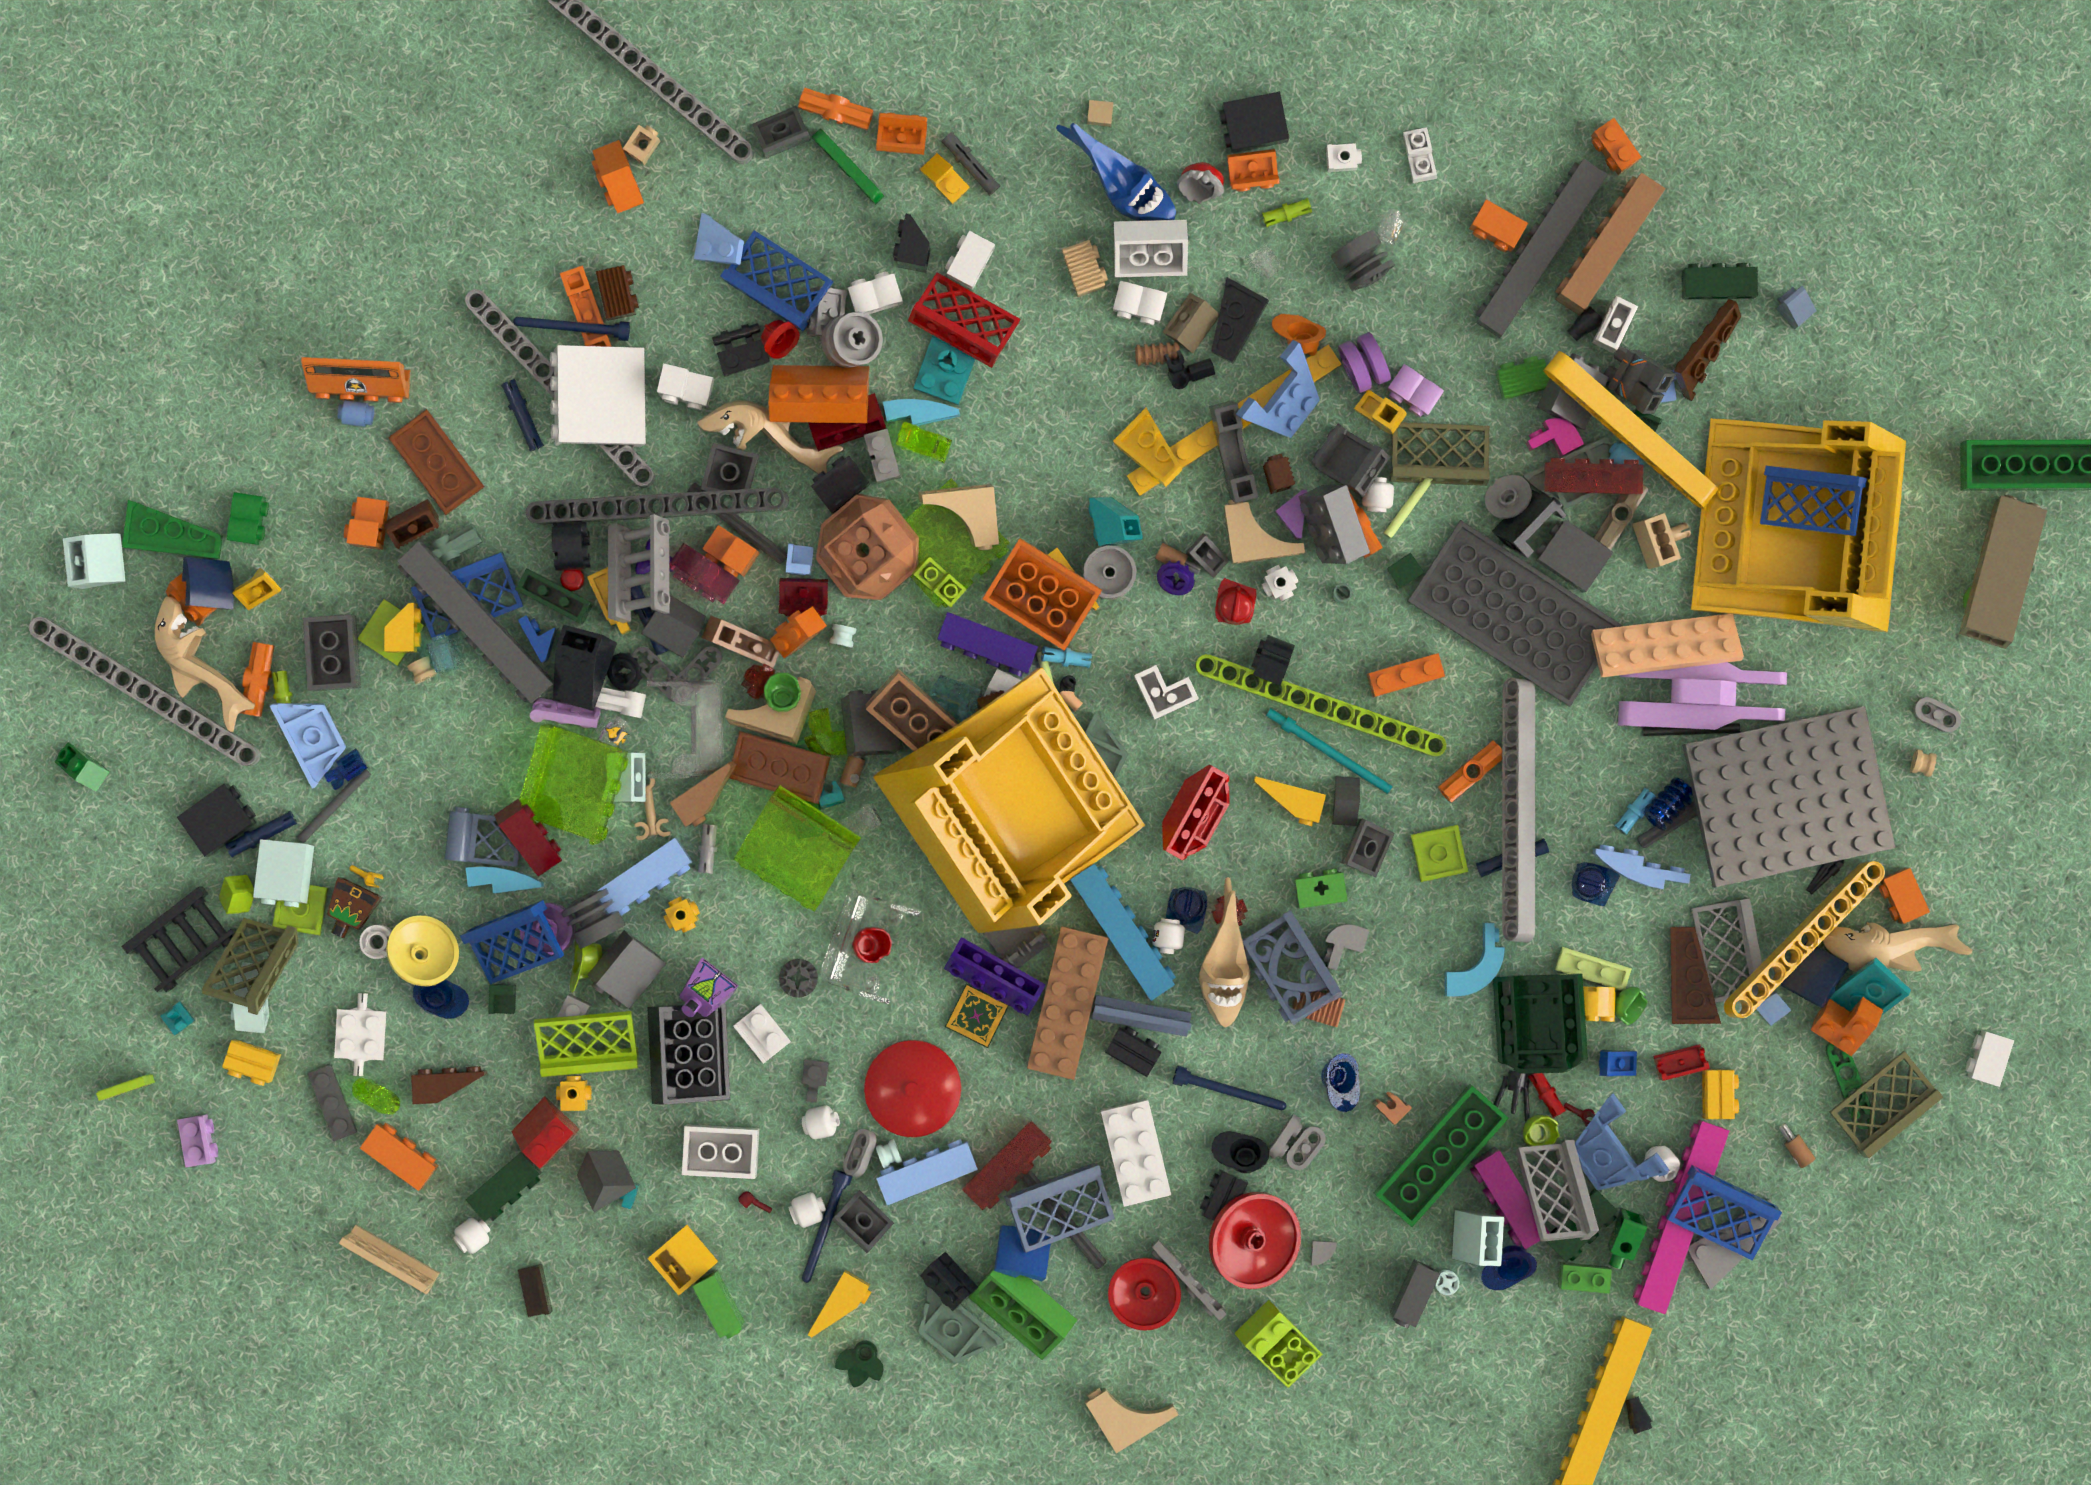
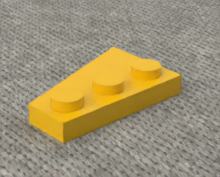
[1113,408,1182,487]

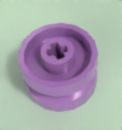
[1338,332,1391,394]
[520,903,576,955]

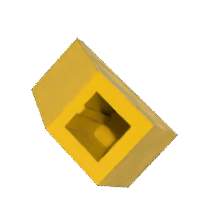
[384,603,421,653]

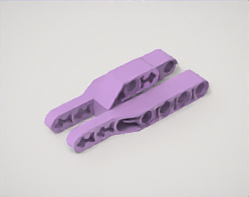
[1618,662,1787,730]

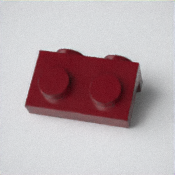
[778,578,828,617]

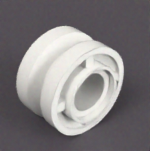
[360,925,392,959]

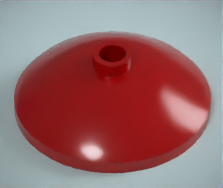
[1108,1257,1181,1331]

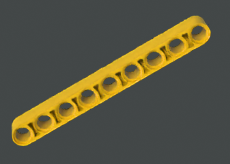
[1543,351,1718,509]
[1724,861,1885,1018]

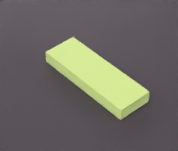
[1555,947,1632,991]

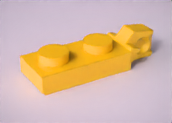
[587,567,631,635]

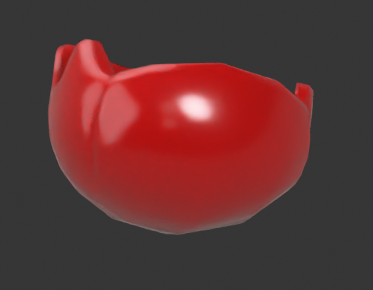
[852,926,892,963]

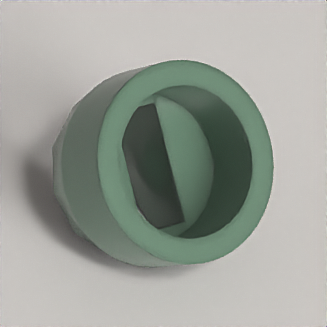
[1332,583,1352,604]

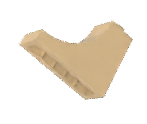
[918,484,999,550]
[1224,500,1305,564]
[725,677,816,744]
[1085,1388,1178,1453]

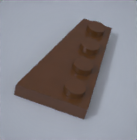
[1674,299,1741,401]
[1670,927,1721,1024]

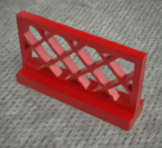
[908,272,1021,368]

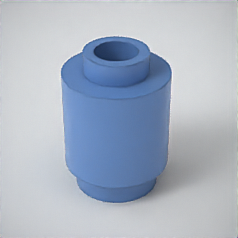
[338,400,374,427]

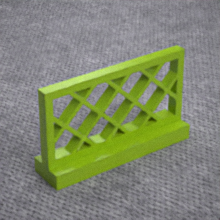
[534,1011,639,1077]

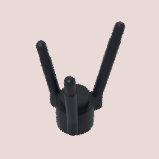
[1494,1070,1530,1123]

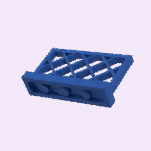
[720,230,833,332]
[1760,465,1867,536]
[410,552,524,641]
[460,900,564,984]
[1667,1165,1782,1261]

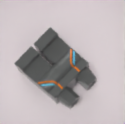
[1604,347,1676,414]

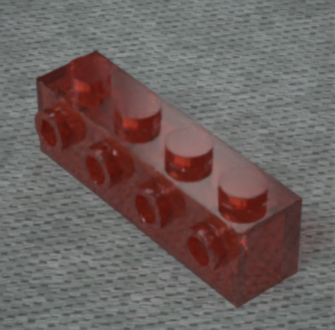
[1544,458,1644,494]
[962,1120,1052,1210]

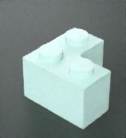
[229,962,269,1033]

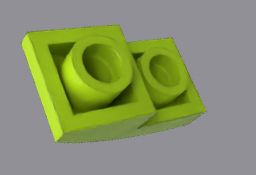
[912,556,967,607]

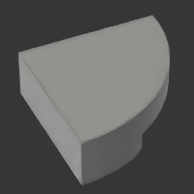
[1311,1240,1337,1265]

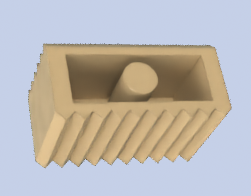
[1062,240,1108,297]

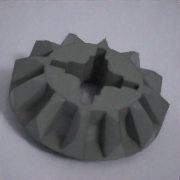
[779,959,818,998]

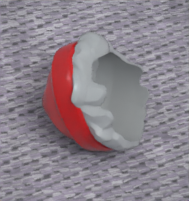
[1177,162,1224,204]

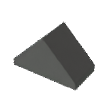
[1186,533,1230,578]
[1332,776,1360,826]

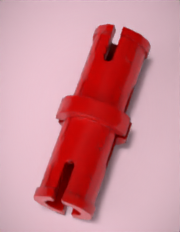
[1527,1073,1566,1118]

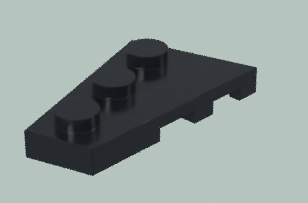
[1211,277,1269,364]

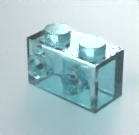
[929,675,984,721]

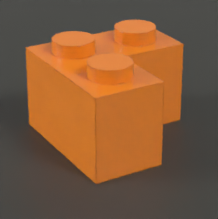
[591,140,644,214]
[344,497,390,550]
[702,525,760,578]
[1810,997,1883,1056]

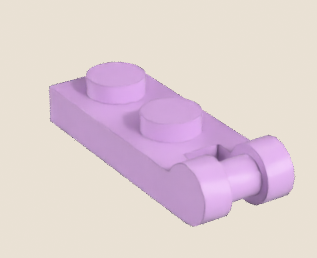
[530,698,601,728]

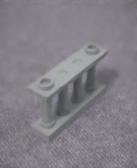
[608,514,670,623]

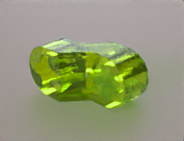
[352,1078,400,1115]

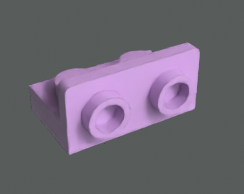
[177,1114,218,1167]

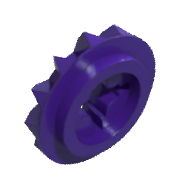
[1157,560,1195,595]

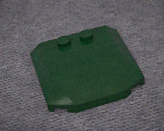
[1493,973,1588,1074]

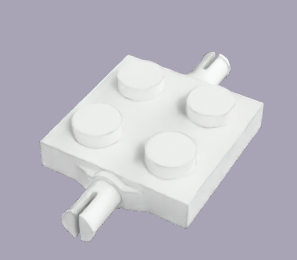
[334,993,386,1076]

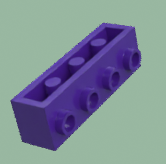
[937,612,1038,677]
[944,937,1046,1016]

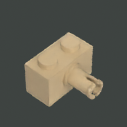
[1632,513,1691,569]

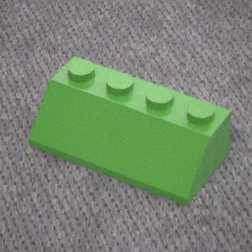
[969,1266,1077,1360]

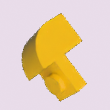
[1354,390,1407,434]

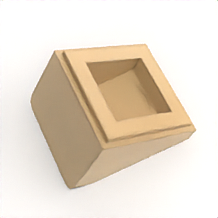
[1087,100,1113,127]

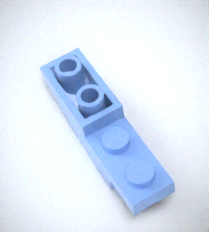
[1593,845,1691,889]

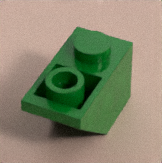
[55,742,110,792]

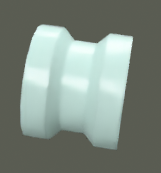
[829,624,856,648]
[876,1139,902,1169]
[1435,1269,1459,1295]

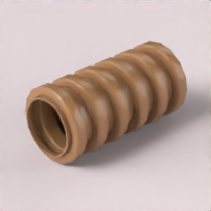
[1135,342,1179,366]

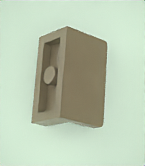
[1163,293,1219,353]

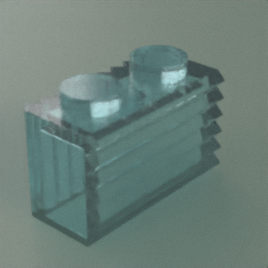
[427,634,464,674]

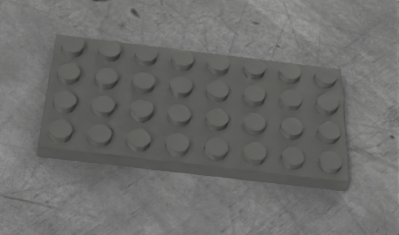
[1407,520,1623,707]

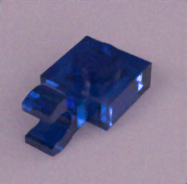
[324,749,368,790]

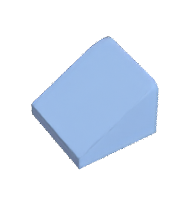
[1756,992,1791,1026]

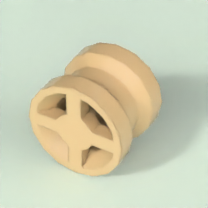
[407,656,437,684]
[1910,749,1937,777]

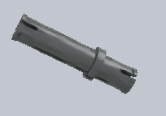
[942,131,1001,196]

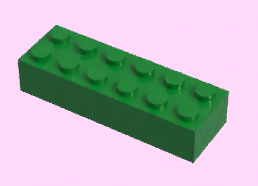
[1960,439,2091,491]
[1373,1084,1509,1227]

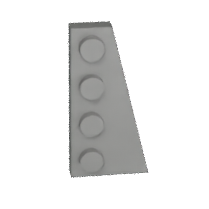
[1688,1199,1782,1290]
[1151,1239,1227,1321]

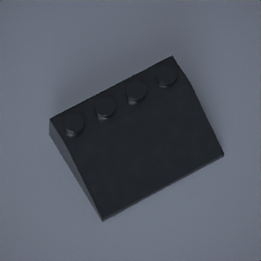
[647,1003,730,1105]

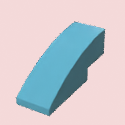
[883,399,960,427]
[466,867,544,893]

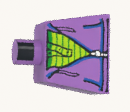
[679,957,738,1017]

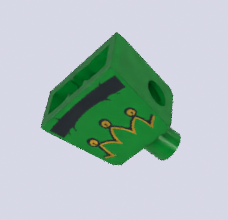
[1608,1208,1648,1269]

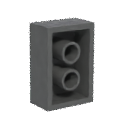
[1299,485,1370,564]
[303,614,361,691]

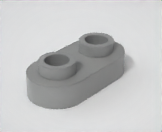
[1913,697,1961,732]
[1269,1114,1303,1159]
[1286,1126,1326,1170]
[843,1129,877,1177]

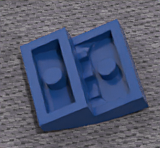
[994,1225,1051,1282]

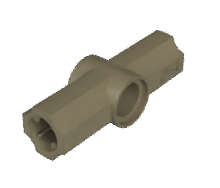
[1594,478,1649,550]

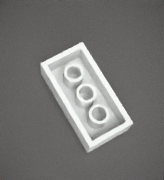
[1101,1099,1171,1207]

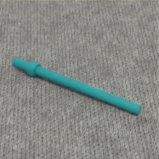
[1266,708,1393,794]

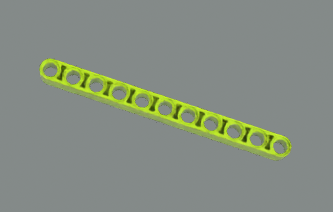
[1195,654,1447,757]

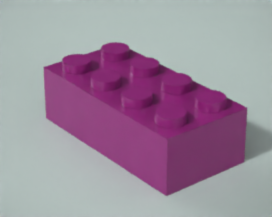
[1469,1147,1550,1250]

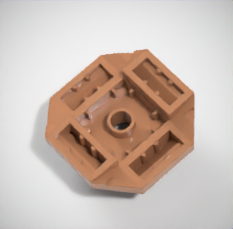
[816,494,919,600]

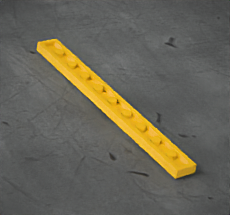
[1127,344,1342,496]

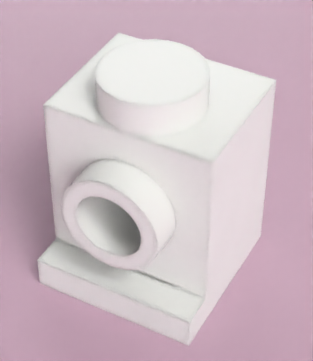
[1326,143,1362,172]

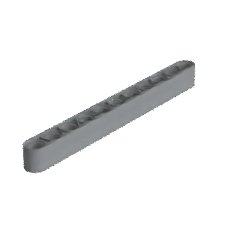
[548,0,753,165]
[465,289,655,488]
[29,617,261,766]
[1502,677,1535,943]

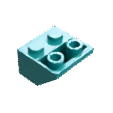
[1088,497,1143,546]

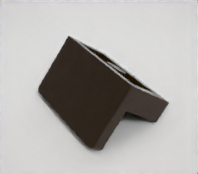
[518,1264,552,1317]

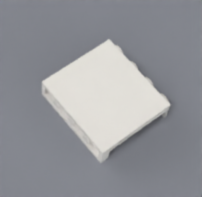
[550,345,646,447]

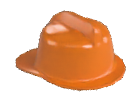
[1272,314,1326,356]

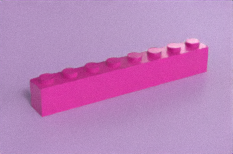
[1633,1120,1730,1314]

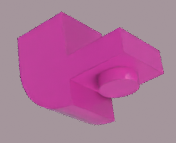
[1526,418,1584,457]

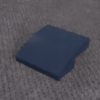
[182,557,234,609]
[1781,942,1849,1008]

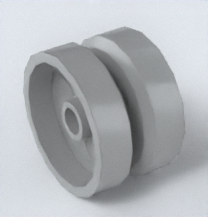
[821,312,883,368]
[1083,545,1137,600]

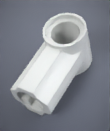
[595,687,646,718]

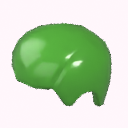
[764,673,801,712]
[1615,987,1648,1025]

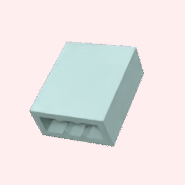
[253,839,314,907]
[1452,1210,1504,1266]

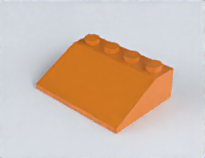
[768,365,870,423]
[983,538,1102,651]

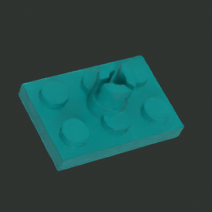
[913,335,975,405]
[1830,957,1911,1015]

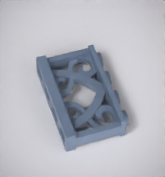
[1242,910,1343,1025]

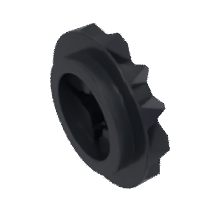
[607,652,643,691]

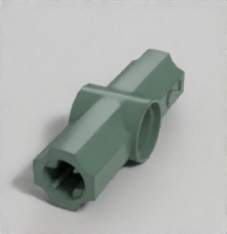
[428,523,483,565]

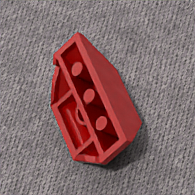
[1162,764,1230,861]

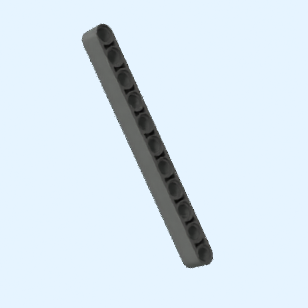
[526,488,789,525]

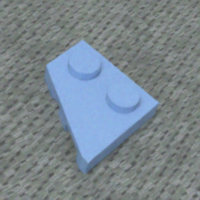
[694,213,744,265]

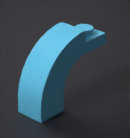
[1444,923,1505,996]

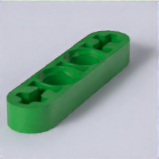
[811,128,885,205]
[1826,1042,1875,1130]

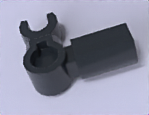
[1164,350,1215,389]

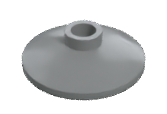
[1485,475,1532,519]

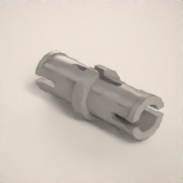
[698,824,718,874]

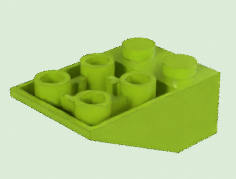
[1234,1300,1323,1388]

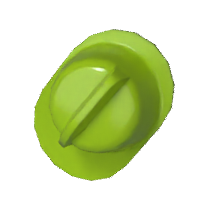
[570,940,602,993]

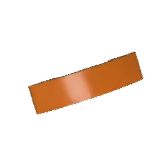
[560,265,612,347]

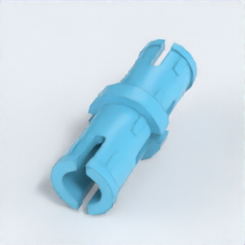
[1041,646,1092,668]
[1614,787,1656,835]

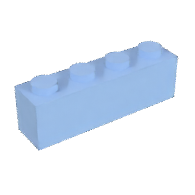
[597,838,693,916]
[876,1139,978,1205]

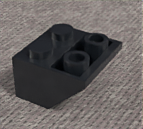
[893,214,931,273]

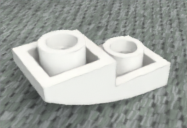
[1403,127,1437,183]

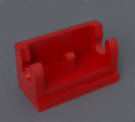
[1653,1044,1710,1081]

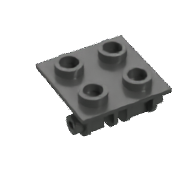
[984,926,1051,969]

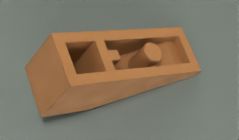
[701,616,780,668]
[670,761,736,827]

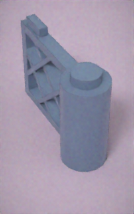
[445,807,519,867]

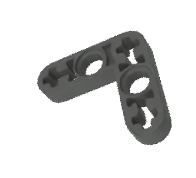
[632,646,723,703]

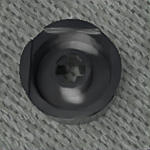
[552,521,591,571]

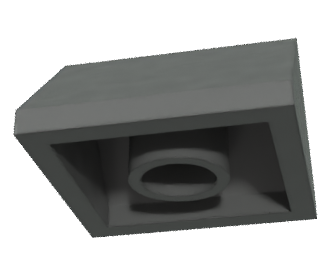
[752,106,810,159]
[700,443,760,499]
[641,595,706,658]
[1341,818,1395,878]
[577,1150,636,1213]
[832,1190,894,1253]

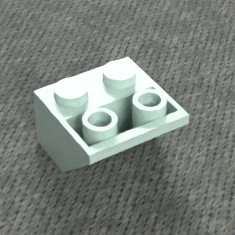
[63,533,126,589]

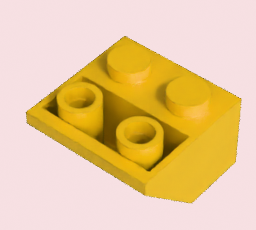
[647,1224,718,1296]

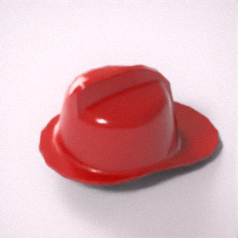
[761,320,800,359]
[1215,578,1257,625]

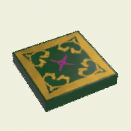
[945,983,1009,1048]

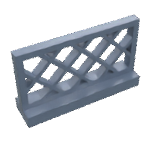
[1092,995,1192,1037]
[1004,1163,1115,1253]

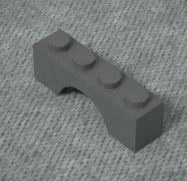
[1209,400,1259,503]

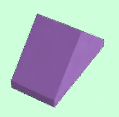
[1275,490,1307,540]

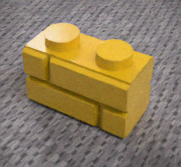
[222,1039,281,1086]
[1702,1069,1739,1119]

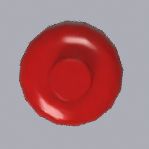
[560,570,585,592]

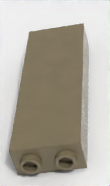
[1959,495,2047,649]

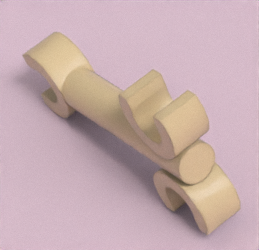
[635,776,671,840]

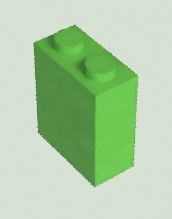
[692,1270,745,1339]

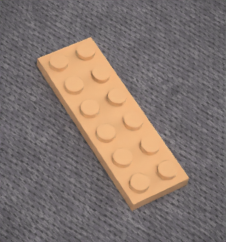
[1591,614,1744,677]

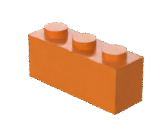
[1366,653,1445,698]
[360,1123,439,1191]

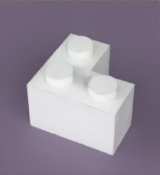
[657,363,714,411]
[1134,665,1199,720]

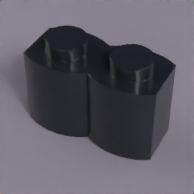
[1251,635,1295,685]

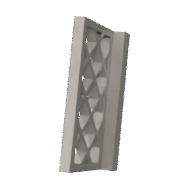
[1692,897,1762,1003]
[1516,1140,1599,1242]

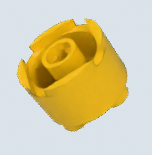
[1583,986,1616,1022]

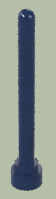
[513,317,630,341]
[1172,1065,1286,1111]
[802,1170,853,1283]

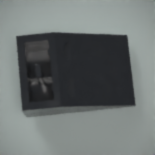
[811,456,870,514]
[553,625,617,711]

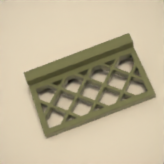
[1390,422,1490,486]
[202,918,299,1015]
[1829,1051,1943,1158]

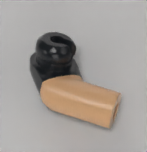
[1059,675,1083,711]

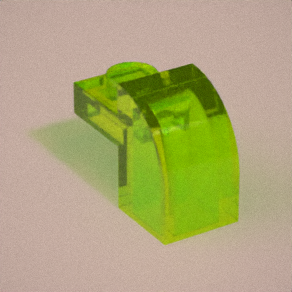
[896,421,952,463]
[804,708,847,758]

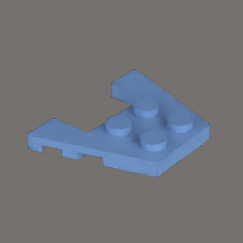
[1236,340,1320,438]
[1575,1093,1670,1190]

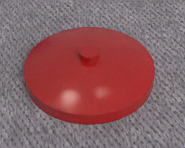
[864,1040,961,1137]
[1209,1192,1301,1289]

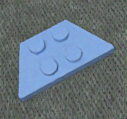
[270,703,346,789]

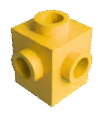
[663,896,700,933]
[556,1075,592,1111]

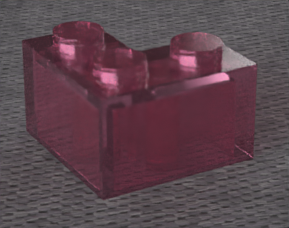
[669,543,740,604]

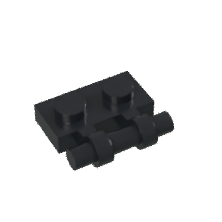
[712,323,771,377]

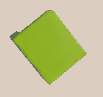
[219,875,254,914]

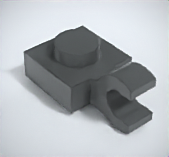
[801,1059,829,1103]

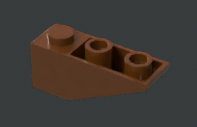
[411,1066,487,1104]

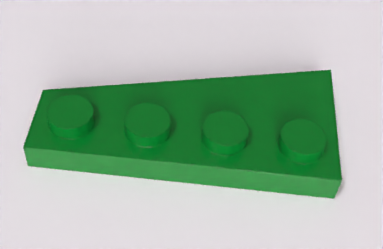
[122,500,223,559]

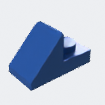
[518,615,558,663]
[1599,1050,1637,1076]

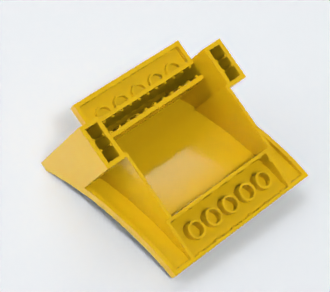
[1691,418,1906,632]
[873,667,1145,933]

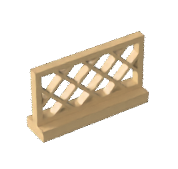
[339,1225,440,1294]

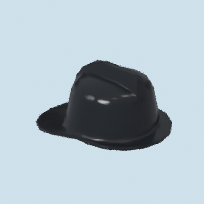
[1211,1131,1269,1173]

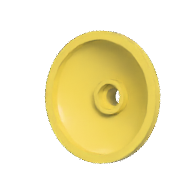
[386,915,459,986]

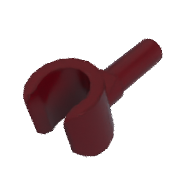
[1564,1102,1596,1127]
[738,1191,772,1214]

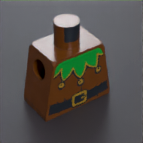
[327,877,383,938]

